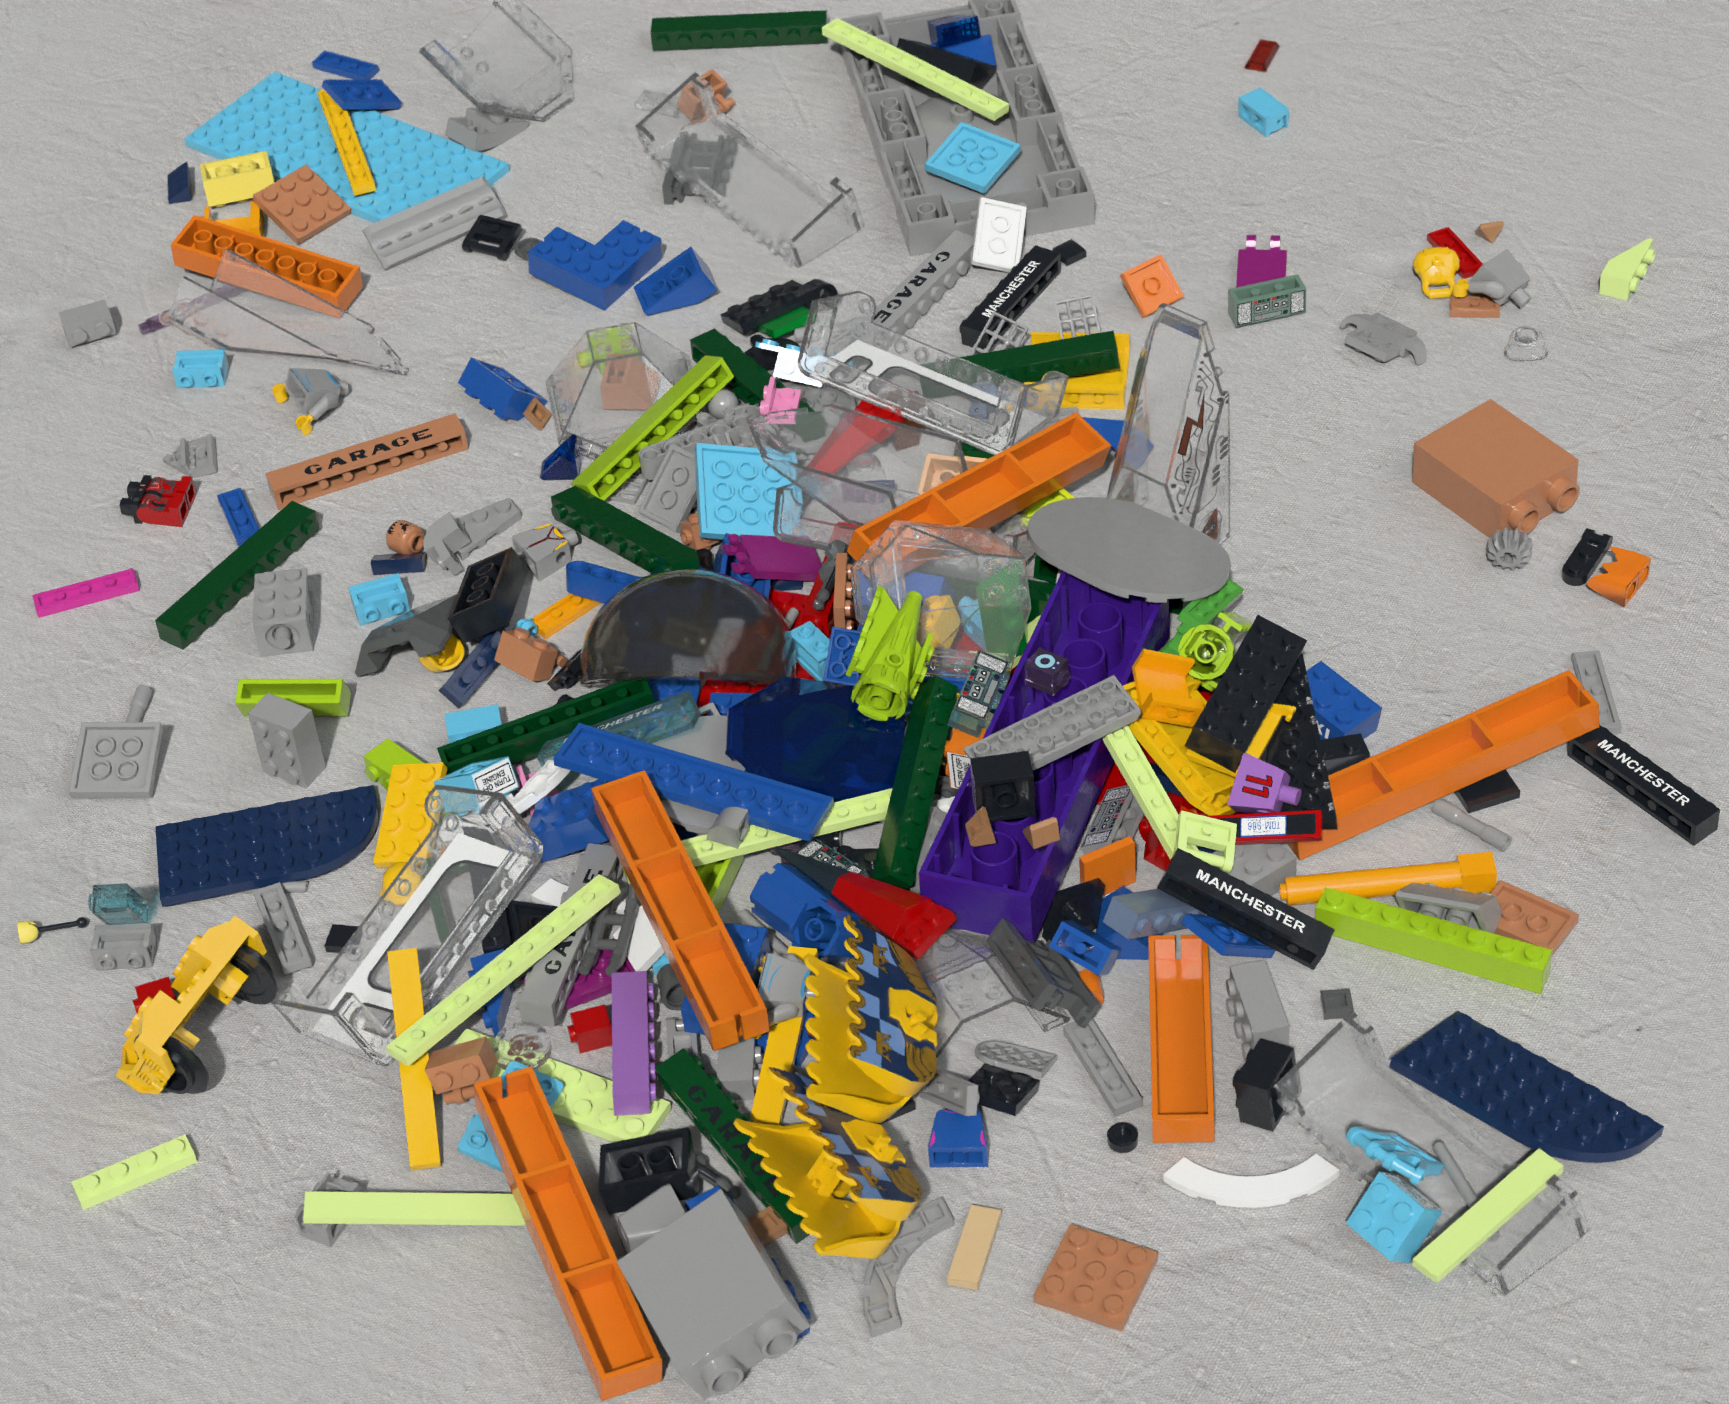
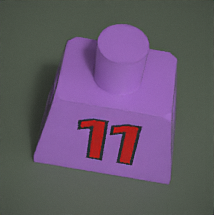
[1227,753,1301,813]

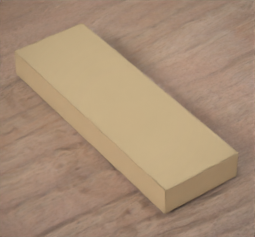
[947,1204,1002,1291]

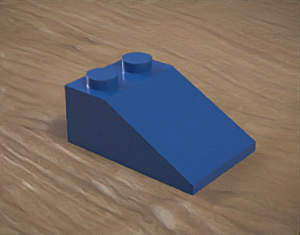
[634,247,718,315]

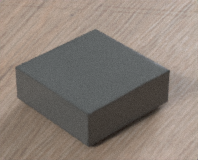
[1320,988,1354,1020]

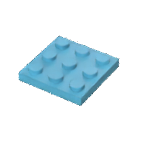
[925,122,1021,194]

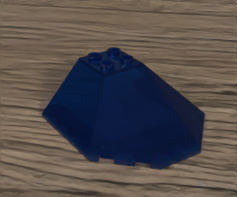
[725,676,905,802]

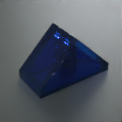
[540,434,581,480]

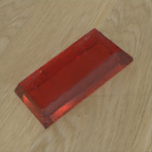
[1244,39,1280,72]

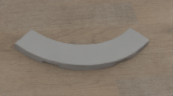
[863,1197,954,1338]

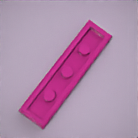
[32,568,140,618]

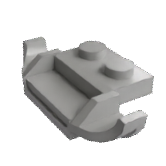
[1339,313,1427,365]

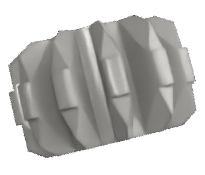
[1487,527,1533,571]

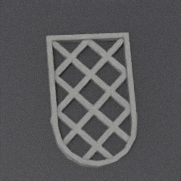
[975,1041,1057,1078]

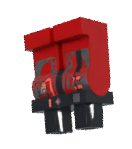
[120,475,196,527]

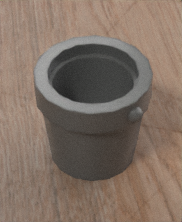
[657,964,685,1011]

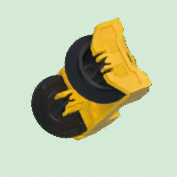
[115,915,278,1095]

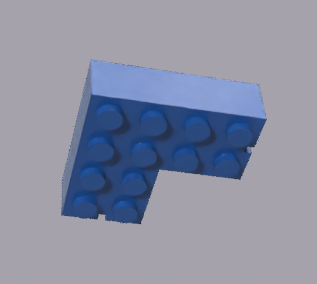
[528,220,662,311]

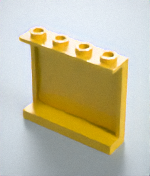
[1024,332,1130,409]

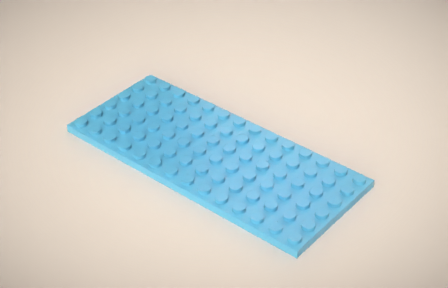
[184,72,510,223]

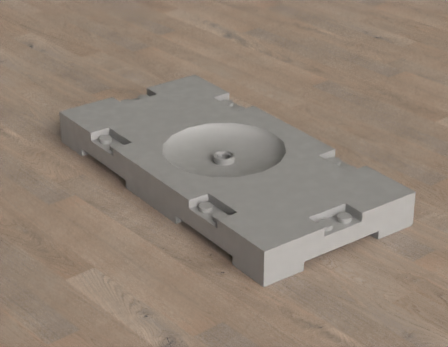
[840,0,1095,257]

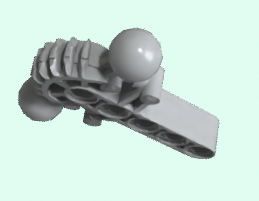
[638,389,779,480]

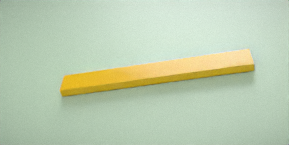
[317,90,376,196]
[750,946,819,1126]
[387,948,441,1171]

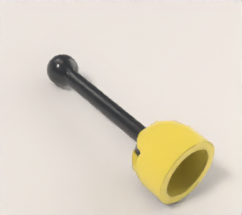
[17,917,88,944]

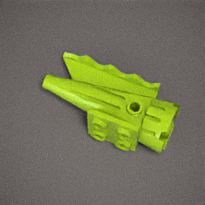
[845,585,935,721]
[1178,612,1252,692]

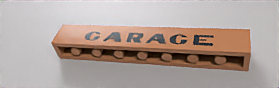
[265,413,468,510]

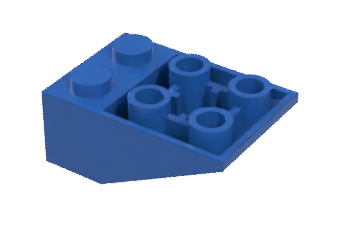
[823,627,861,686]

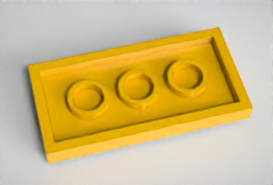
[373,762,447,868]

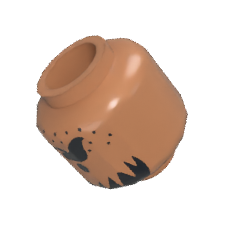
[386,520,424,555]

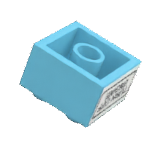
[433,756,519,814]
[1346,1171,1443,1263]

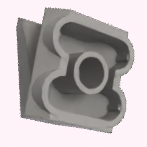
[616,1184,685,1254]

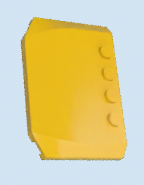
[1123,674,1236,816]

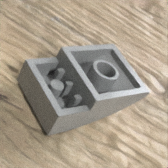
[445,105,529,151]

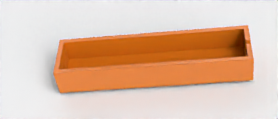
[1148,935,1214,1143]

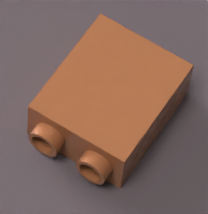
[1412,399,1580,538]

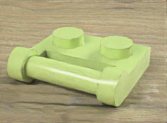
[1173,810,1237,873]

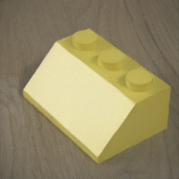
[199,151,274,207]

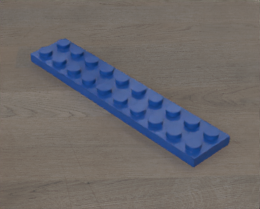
[553,723,834,842]

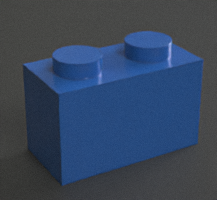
[1049,920,1122,976]

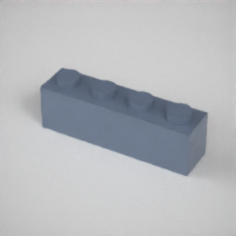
[1103,889,1205,940]

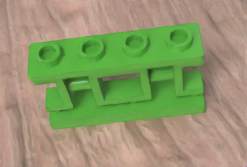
[1158,578,1244,655]

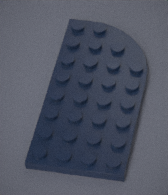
[155,785,378,907]
[1389,1011,1664,1163]

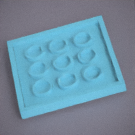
[694,443,802,540]

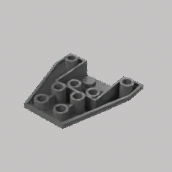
[355,594,457,677]

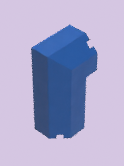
[750,863,860,964]

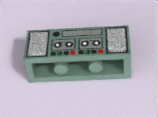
[1228,274,1306,327]

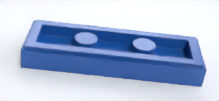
[312,50,379,80]
[217,488,259,546]

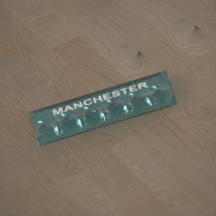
[537,690,701,773]

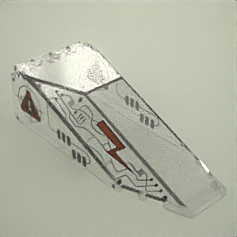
[1106,303,1230,545]

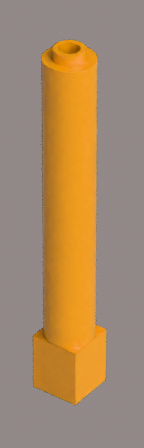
[1279,852,1497,906]

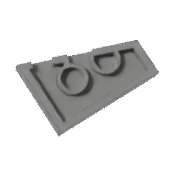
[456,498,521,561]

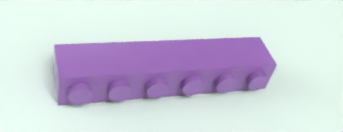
[612,971,656,1116]

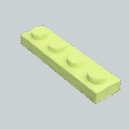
[72,1135,197,1210]

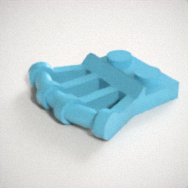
[1346,1126,1444,1186]

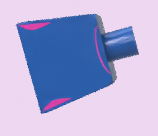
[928,1110,988,1168]

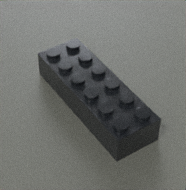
[1185,615,1308,773]

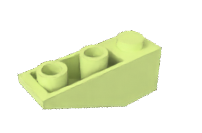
[1599,238,1656,301]

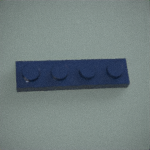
[438,627,511,708]

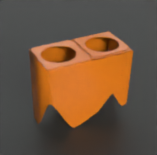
[1587,546,1651,607]

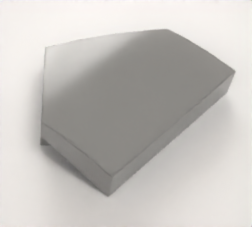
[162,434,217,478]

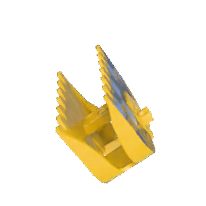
[804,915,938,1123]
[733,1067,922,1259]

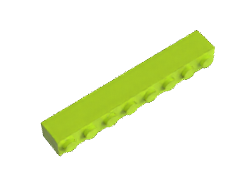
[570,355,734,501]
[1315,887,1552,994]

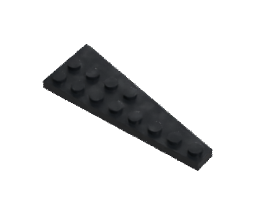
[1260,653,1338,830]

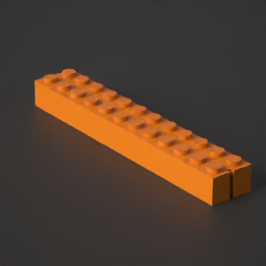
[847,412,1112,587]
[1286,670,1600,860]
[591,770,770,1051]
[474,1066,662,1402]

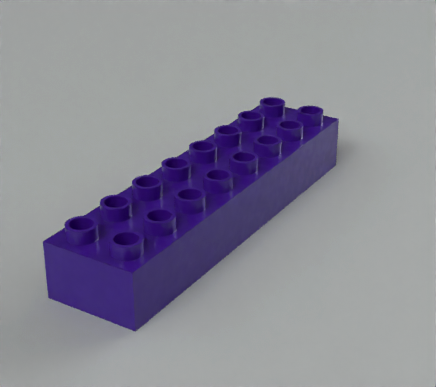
[919,571,1169,943]

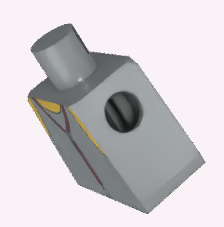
[512,524,579,582]

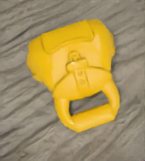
[1412,247,1460,299]

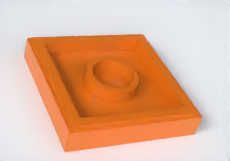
[1119,254,1184,318]
[1079,836,1136,896]

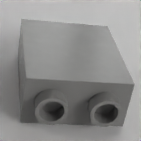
[617,1189,810,1400]

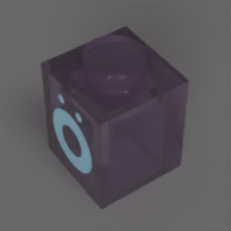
[1024,647,1070,696]

